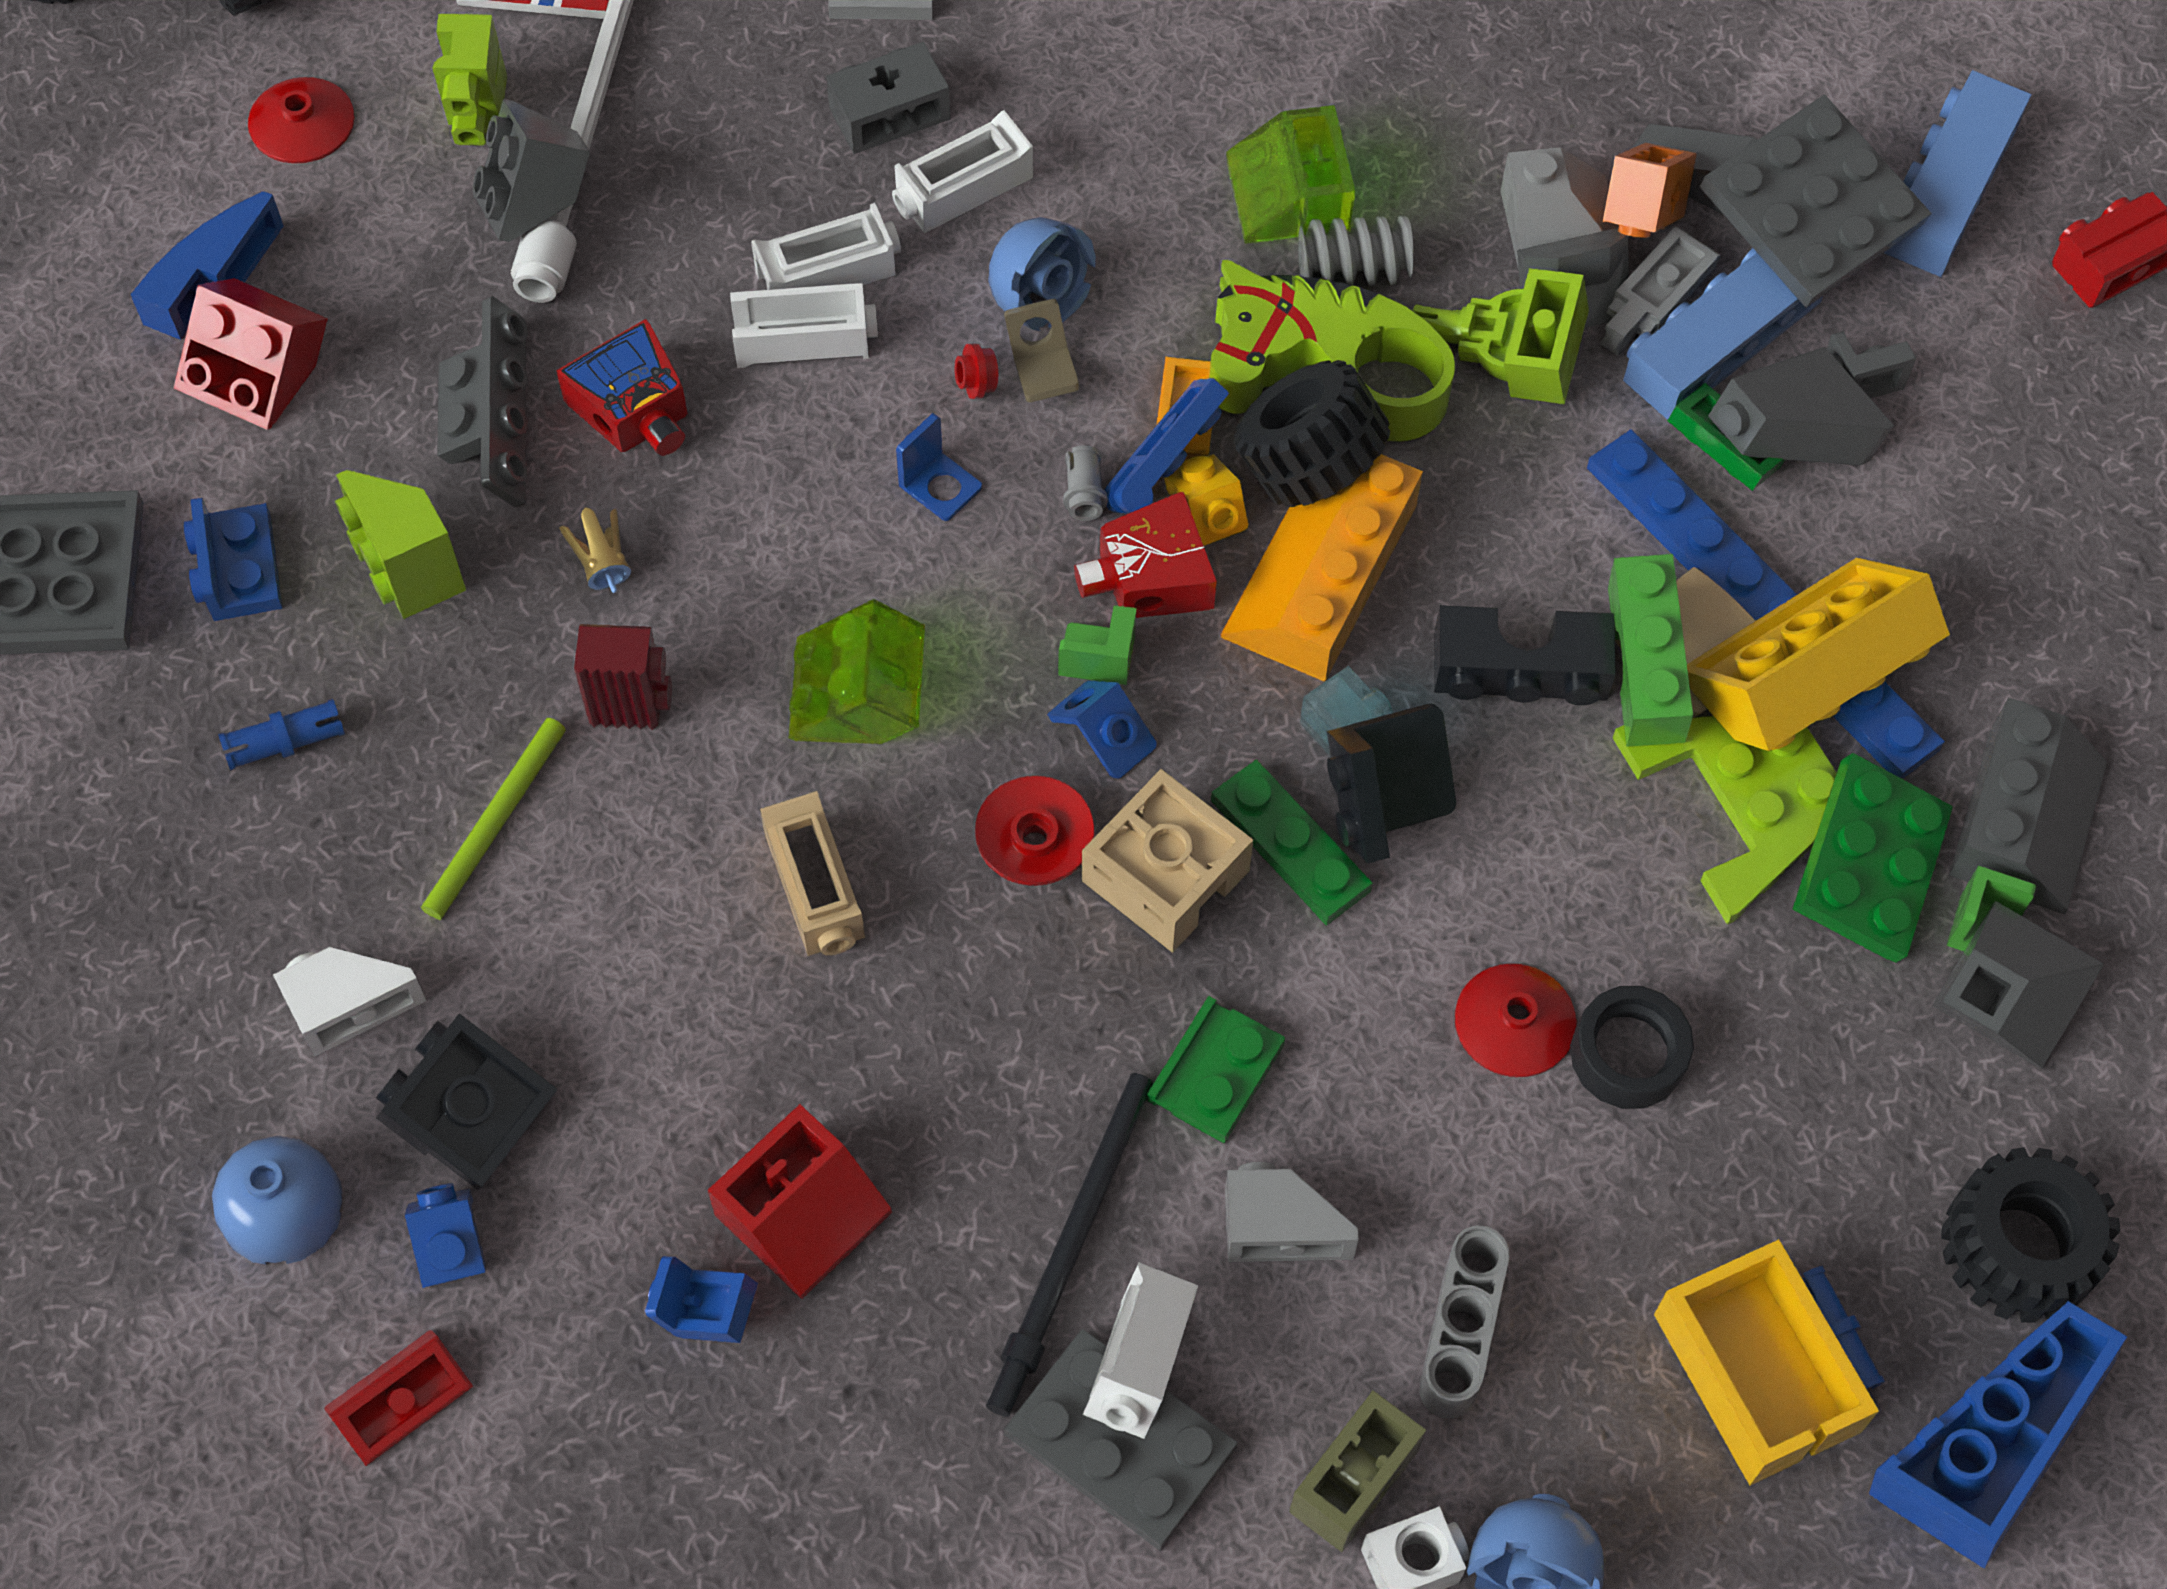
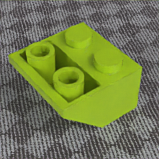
[335,470,466,619]

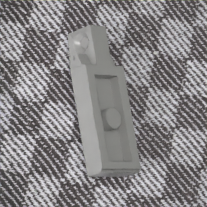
[1600,227,1720,356]

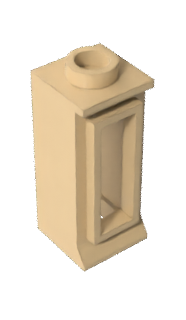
[760,791,865,956]

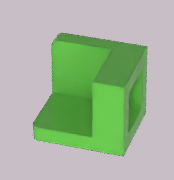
[1058,605,1137,685]
[1947,865,2036,951]

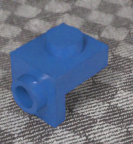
[405,1183,486,1288]
[645,1256,758,1343]

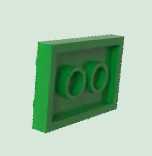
[1792,753,1953,963]

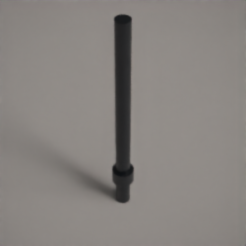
[986,1073,1153,1417]

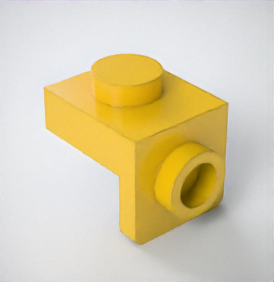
[1164,454,1249,546]

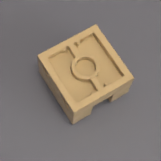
[1082,769,1253,953]

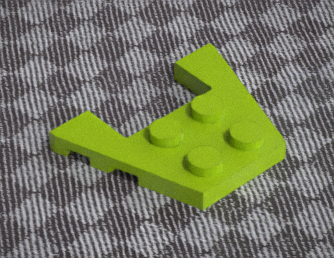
[1612,716,1837,925]

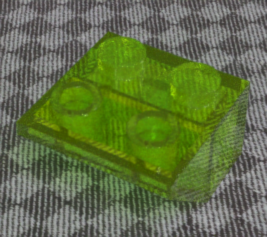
[1226,105,1355,244]
[788,599,925,744]

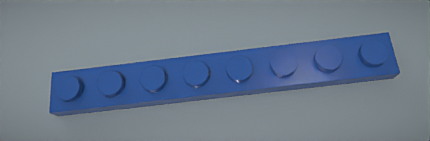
[1587,429,1945,779]

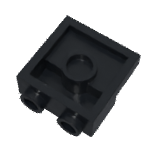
[376,1013,558,1190]

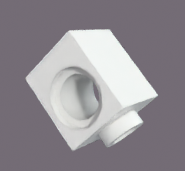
[1361,1506,1470,1589]

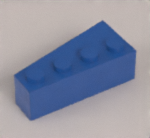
[1869,1301,2127,1569]

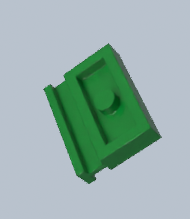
[1147,996,1286,1144]

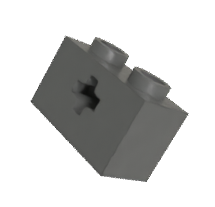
[826,41,951,154]

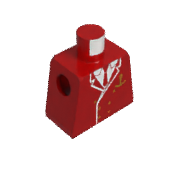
[1074,492,1217,618]

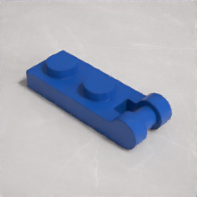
[1105,378,1229,513]

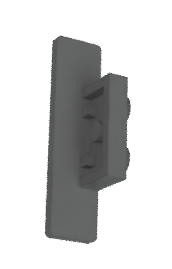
[437,296,528,507]

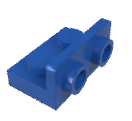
[184,497,283,621]

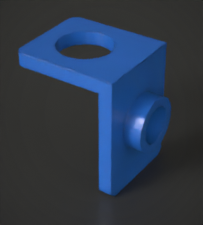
[896,413,982,521]
[1047,681,1157,779]

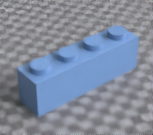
[1884,70,2032,277]
[1623,248,1823,420]

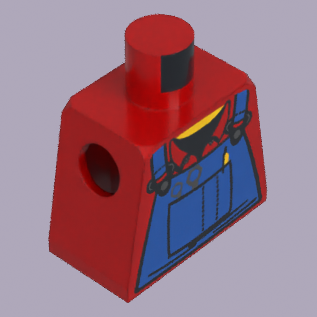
[556,319,688,456]

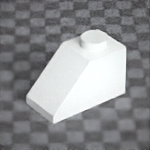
[273,947,426,1056]

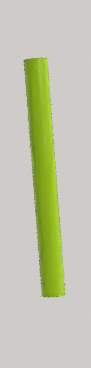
[421,718,566,920]

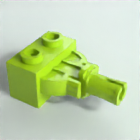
[1413,268,1589,404]

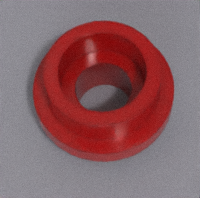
[954,343,999,399]

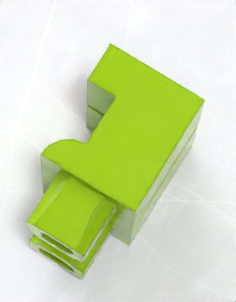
[432,14,507,146]

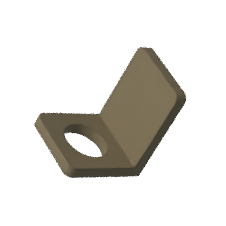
[1004,299,1080,402]

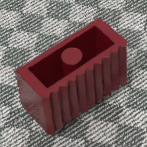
[574,624,672,730]

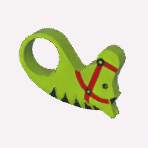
[1209,260,1455,441]

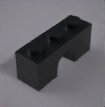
[1434,605,1616,705]

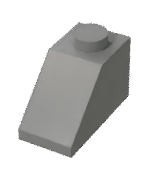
[1225,1162,1358,1262]

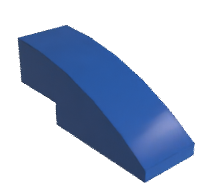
[130,191,284,340]

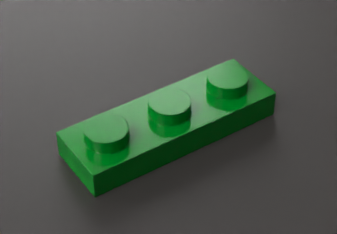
[1211,759,1373,926]

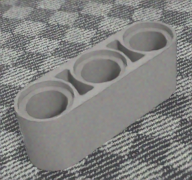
[1419,1225,1509,1419]

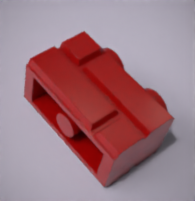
[2052,192,2167,308]

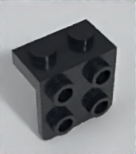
[1327,703,1456,864]

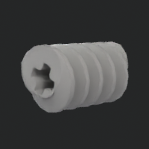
[1298,215,1413,287]

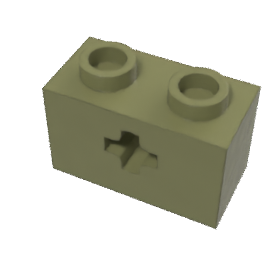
[1289,1390,1426,1552]

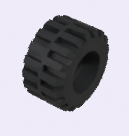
[1233,360,1390,507]
[1941,1147,2121,1323]

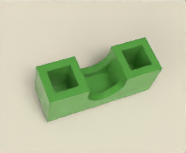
[1608,554,1693,747]

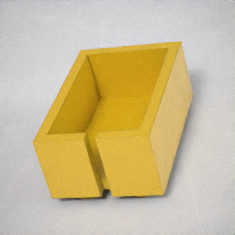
[1654,1239,1879,1486]

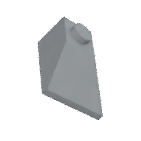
[1500,147,1618,266]

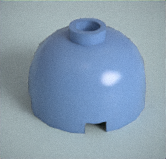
[988,217,1096,331]
[212,1136,343,1264]
[1467,1494,1604,1589]

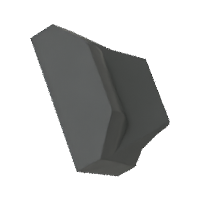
[1517,228,1629,328]

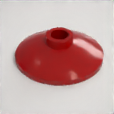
[248,77,355,163]
[975,776,1094,886]
[1455,964,1576,1077]

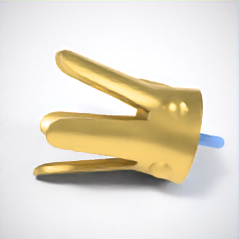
[559,508,631,593]

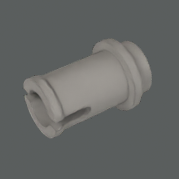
[1063,445,1108,521]

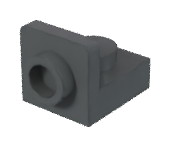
[1827,331,1916,399]

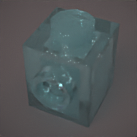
[1300,666,1393,757]

